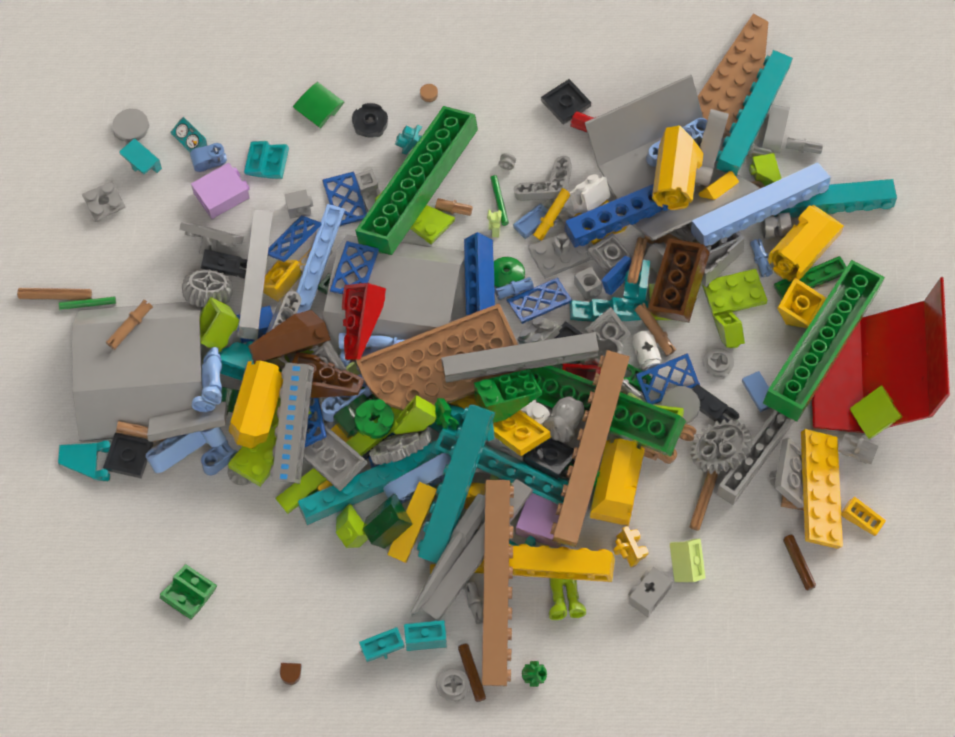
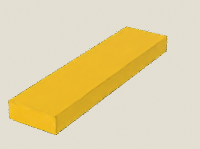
[387,482,437,563]

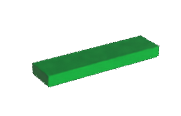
[773,256,847,300]

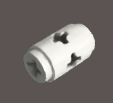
[632,331,662,371]

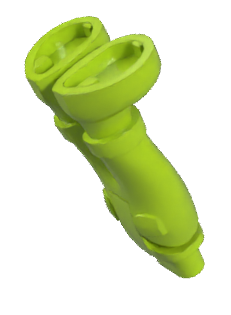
[548,578,586,620]

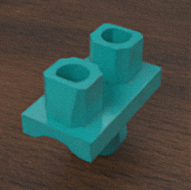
[395,124,422,155]

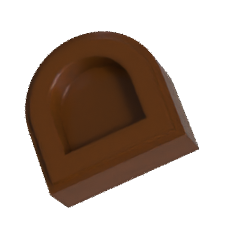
[280,663,302,685]

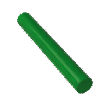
[490,175,509,226]
[59,296,116,310]

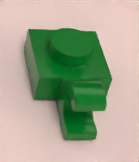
[435,398,459,430]

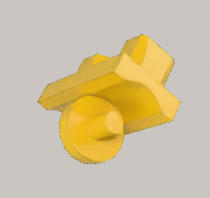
[613,526,649,567]

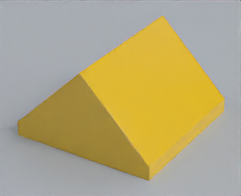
[263,260,301,302]
[777,278,826,328]

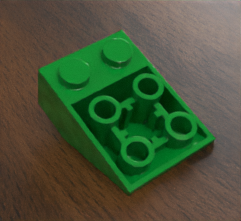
[474,368,542,423]

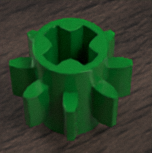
[522,661,547,687]

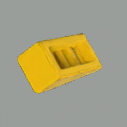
[841,496,886,536]

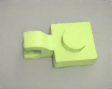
[487,210,502,237]

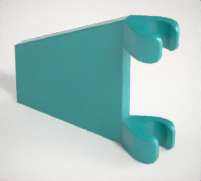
[58,441,111,481]

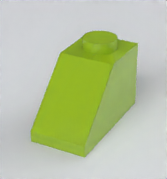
[749,153,782,187]
[713,311,745,348]
[393,395,436,434]
[336,504,368,548]

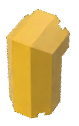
[652,125,704,210]
[767,205,844,281]
[228,360,284,449]
[590,438,645,526]

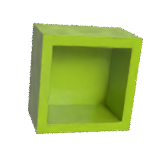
[200,297,240,352]

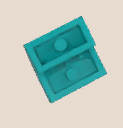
[244,141,289,179]

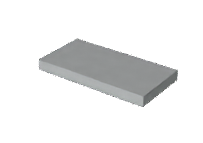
[147,402,227,442]
[303,424,368,491]

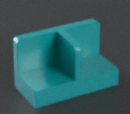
[119,138,162,174]
[623,260,650,301]
[404,620,447,651]
[359,627,405,662]

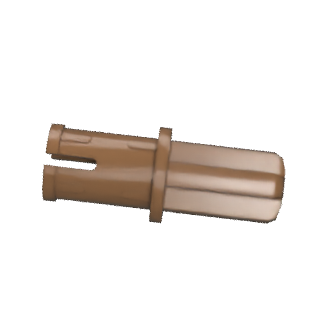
[435,198,473,216]

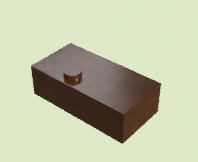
[648,238,710,323]

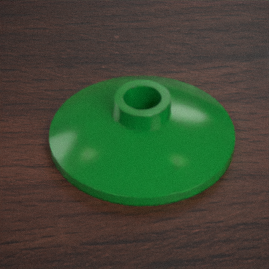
[494,257,525,288]

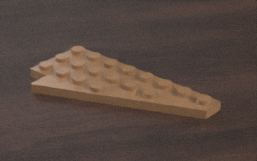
[698,13,769,138]

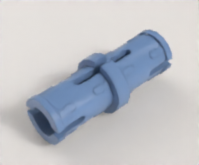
[750,239,773,277]
[495,277,534,300]

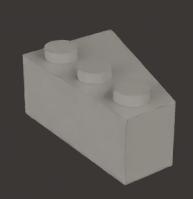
[698,231,744,287]

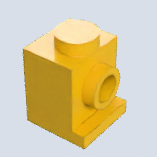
[464,482,486,510]

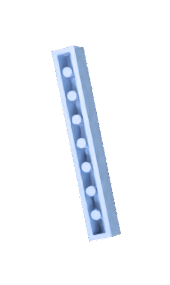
[691,162,831,246]

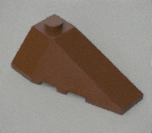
[248,310,331,364]
[292,352,364,398]

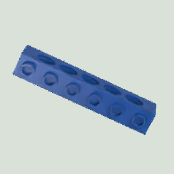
[564,184,669,248]

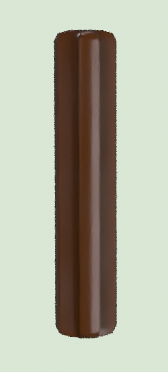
[783,534,816,591]
[458,643,486,702]

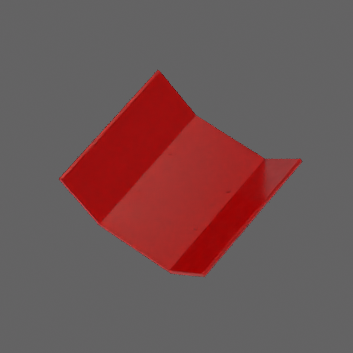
[812,277,950,433]

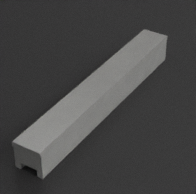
[238,209,273,340]
[441,332,599,383]

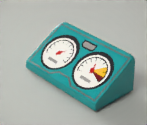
[170,117,207,152]

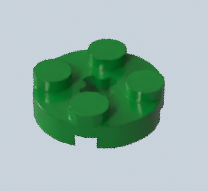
[355,399,394,439]

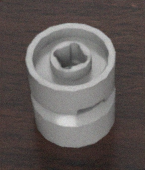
[761,213,792,239]

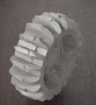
[182,269,233,307]

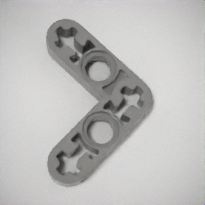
[514,156,572,201]

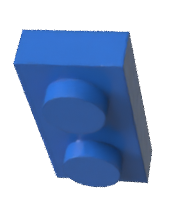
[601,256,631,295]

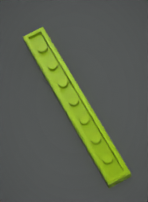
[275,407,402,514]

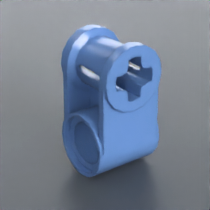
[190,143,227,172]
[201,440,238,476]

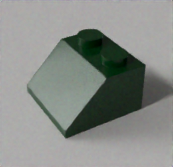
[363,494,413,549]

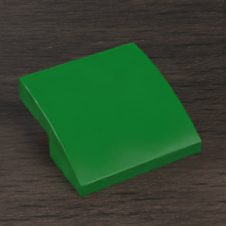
[293,81,345,129]
[160,564,217,620]

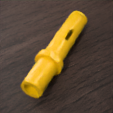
[533,188,570,241]

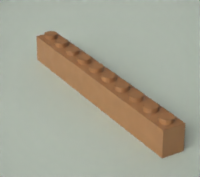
[550,350,630,547]
[482,480,514,686]

